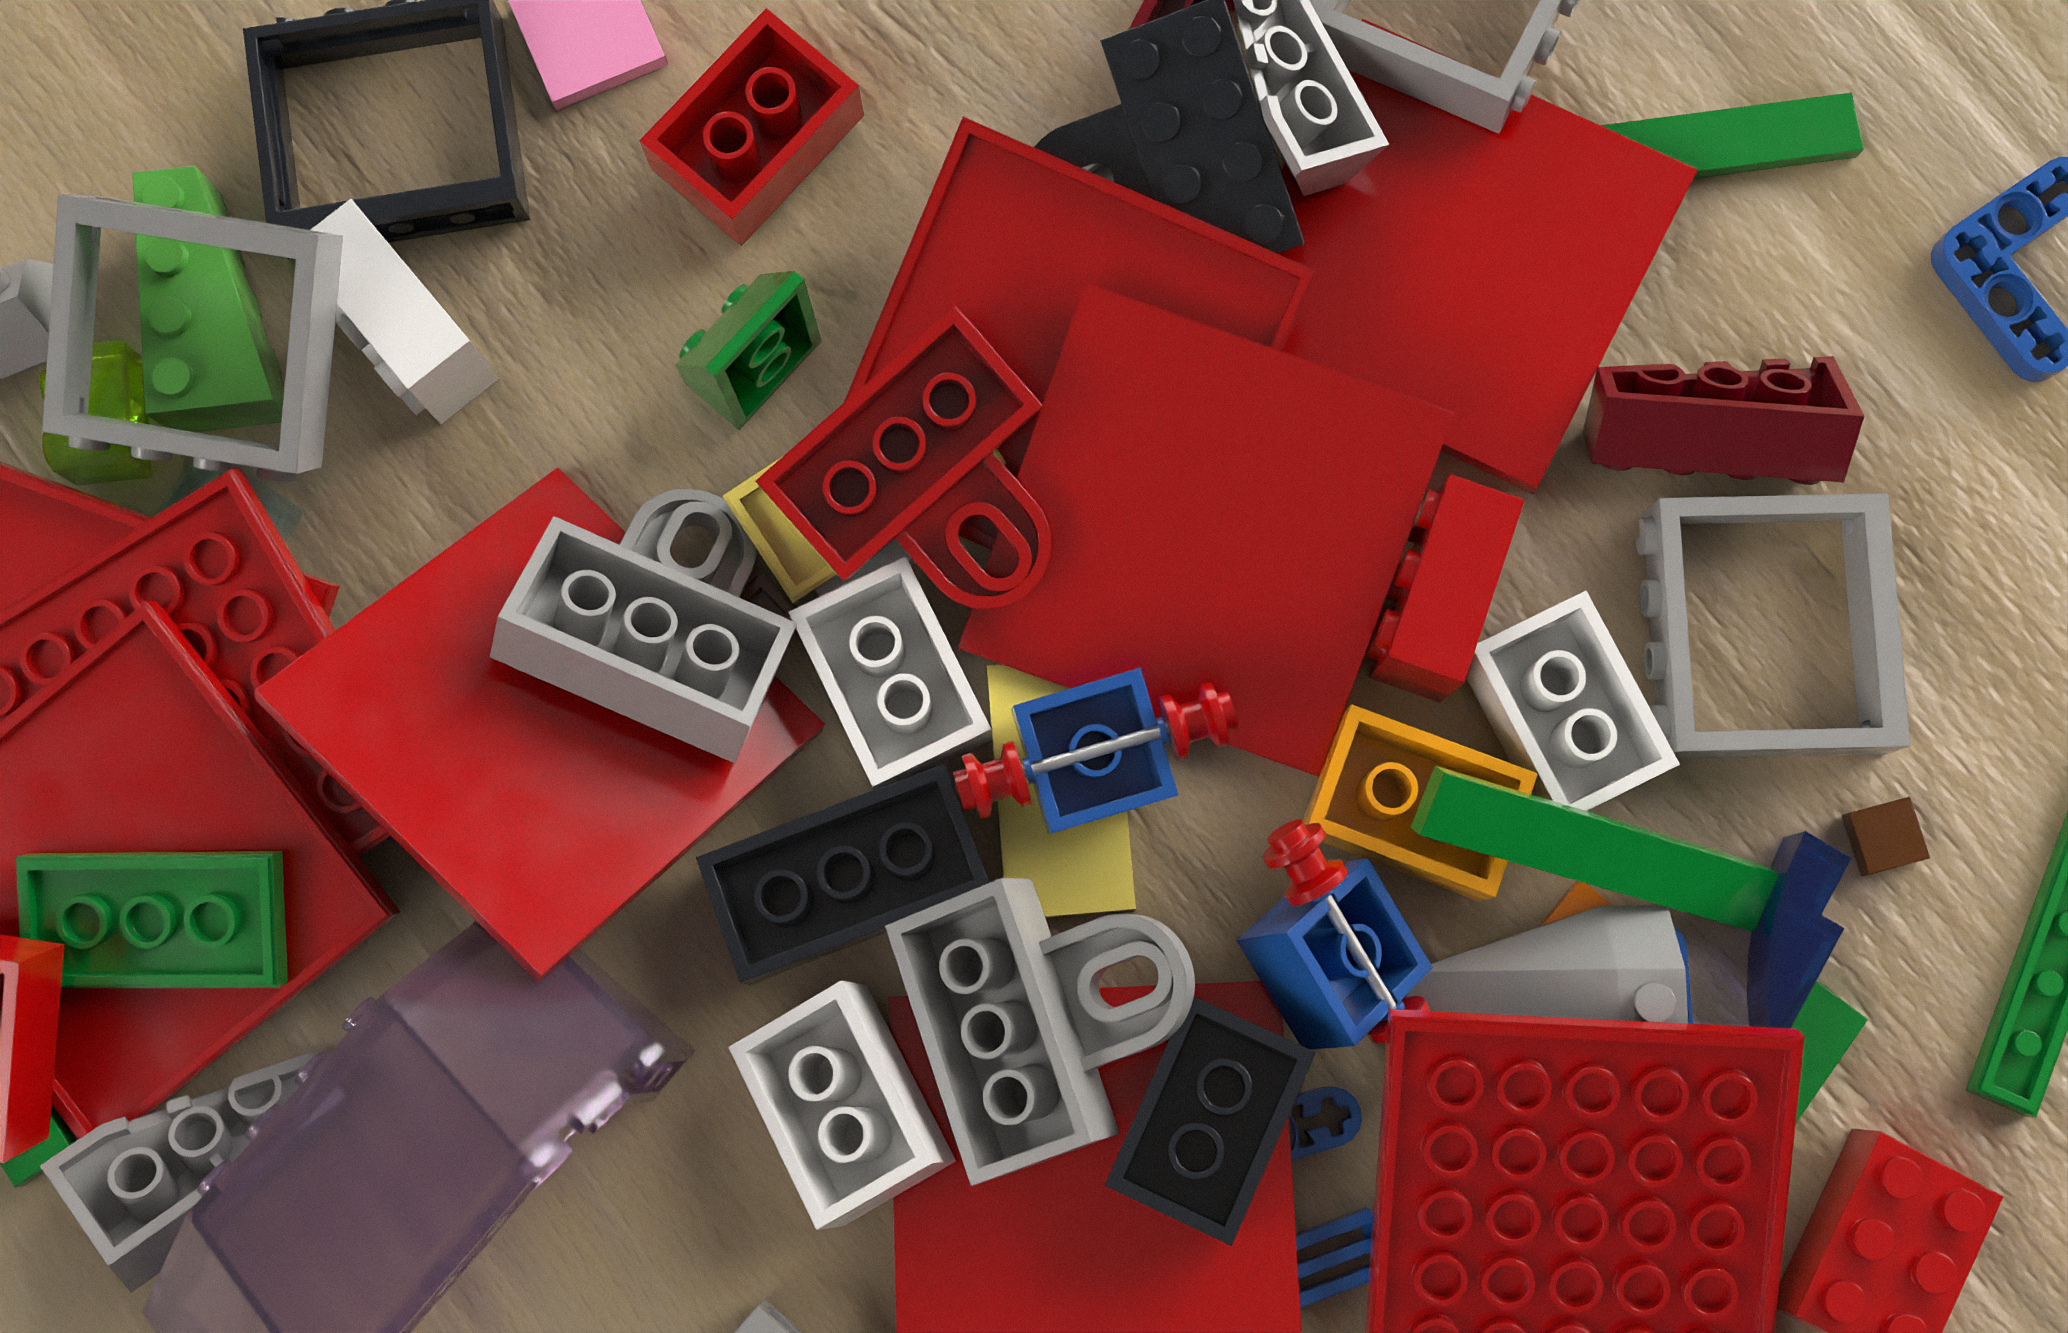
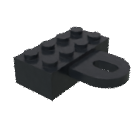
[1034,0,1305,253]

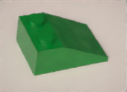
[675,271,822,430]

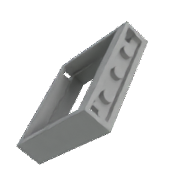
[1310,0,1579,133]
[42,194,343,482]
[1635,493,1910,759]

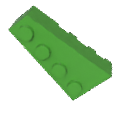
[132,166,284,432]

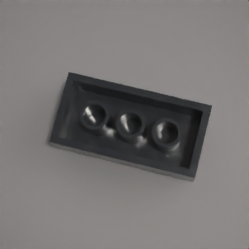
[696,764,989,985]

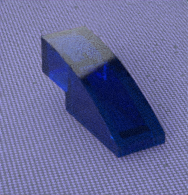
[1747,831,1852,1028]

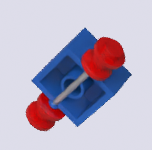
[953,668,1238,834]
[1236,819,1433,1050]

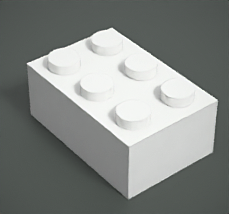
[311,199,500,424]
[788,556,992,790]
[1466,591,1680,811]
[728,981,956,1230]

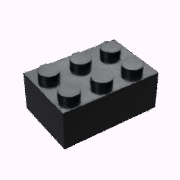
[1104,997,1316,1246]

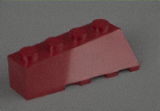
[1582,356,1865,485]

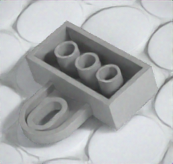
[490,489,797,763]
[885,878,1195,1186]

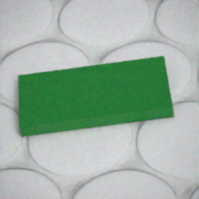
[16,851,288,988]

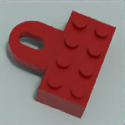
[755,305,1051,609]

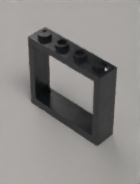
[243,0,530,259]

